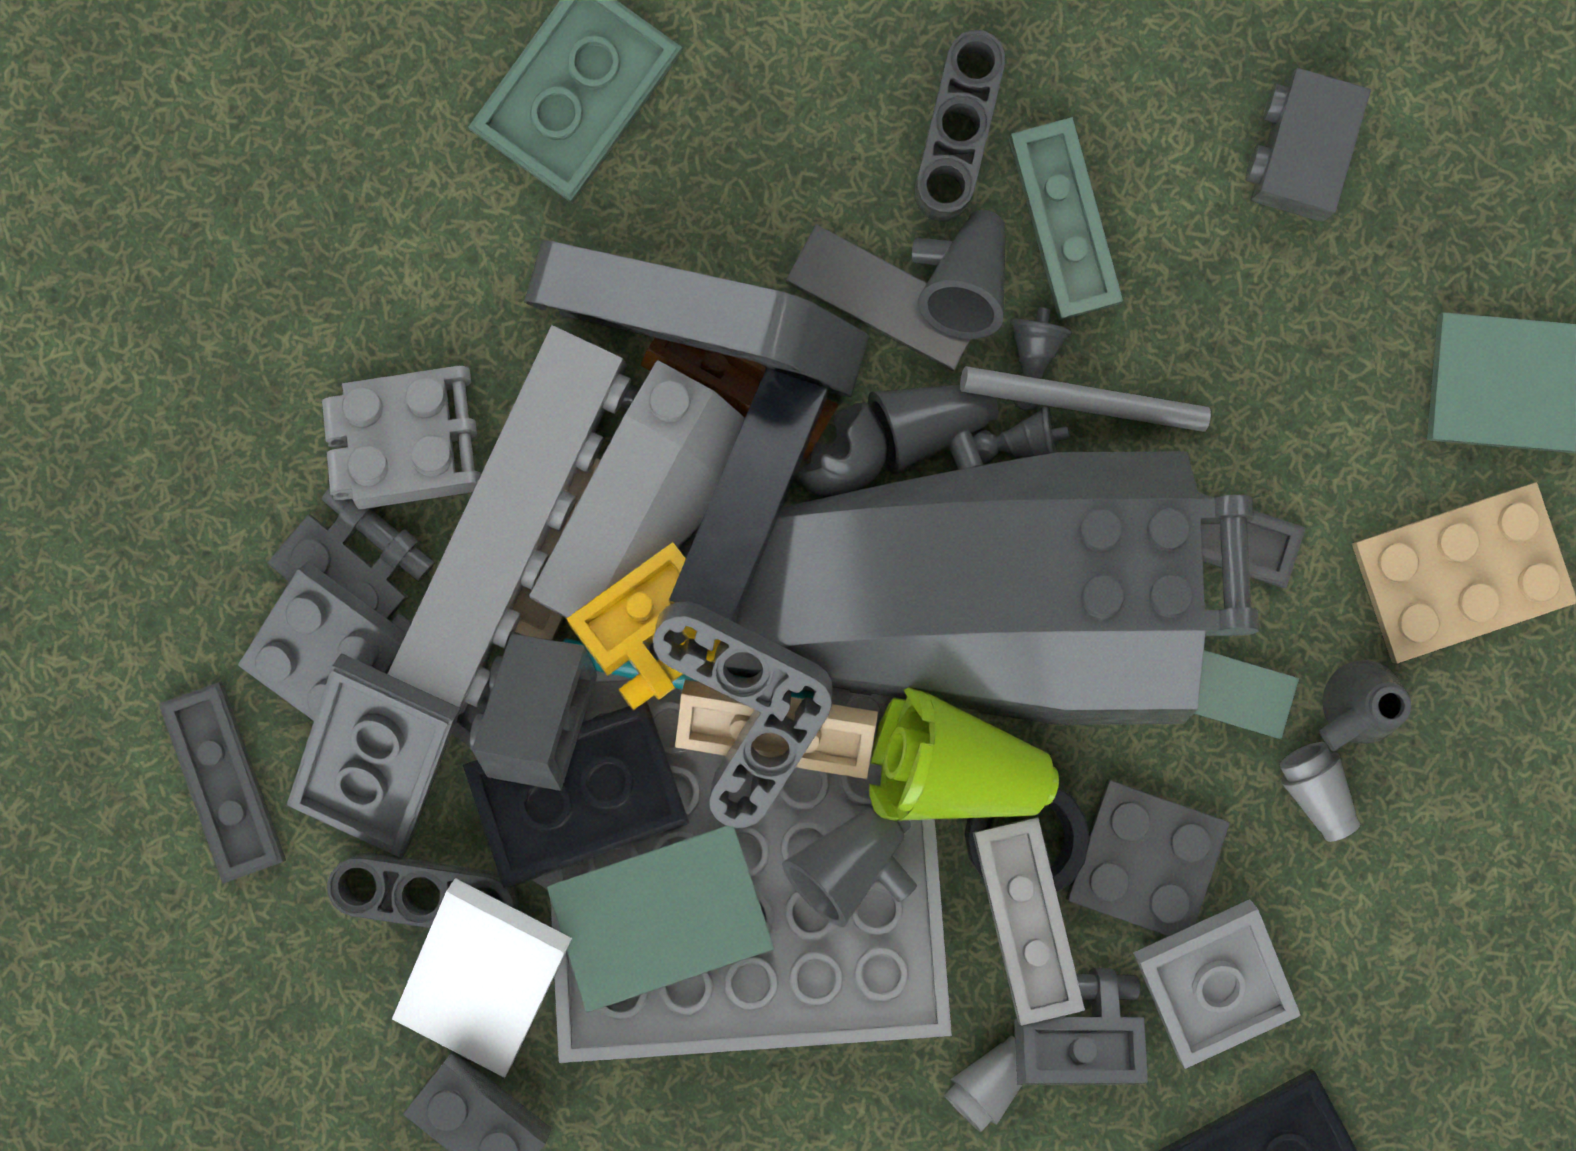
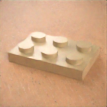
[1352,482,1576,663]

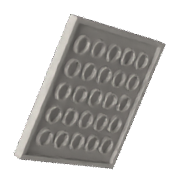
[549,671,952,1063]

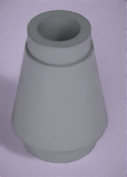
[1280,742,1360,842]
[944,1035,1022,1132]

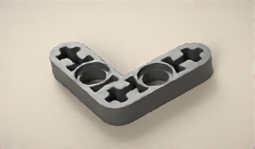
[653,601,833,828]

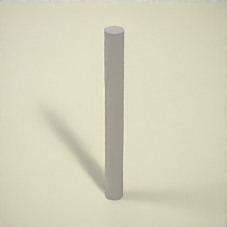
[960,366,1211,432]

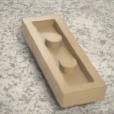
[675,680,878,779]

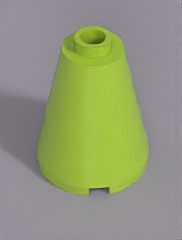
[869,687,1059,821]

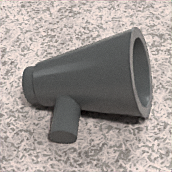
[912,210,1006,339]
[868,385,999,475]
[1319,660,1411,751]
[782,806,917,927]

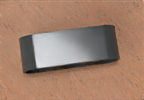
[915,30,1005,222]
[327,853,519,928]

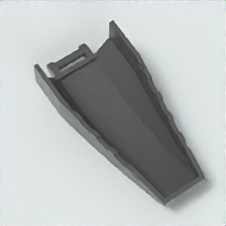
[674,451,1259,725]

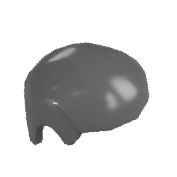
[797,402,889,497]

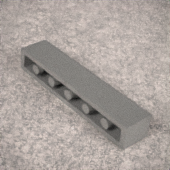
[388,325,631,714]

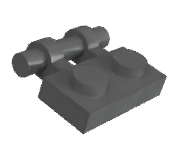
[267,488,435,620]
[1014,968,1148,1085]

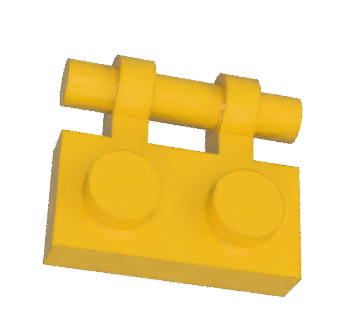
[566,542,721,710]

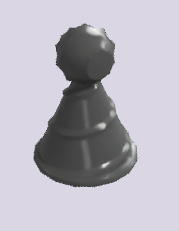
[1010,307,1072,411]
[972,405,1070,463]

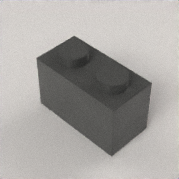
[1245,68,1371,222]
[470,633,597,791]
[403,1051,552,1151]

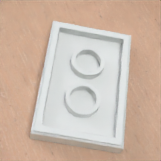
[392,878,572,1078]

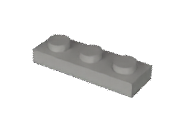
[972,817,1085,1026]

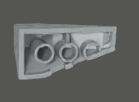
[529,360,745,618]

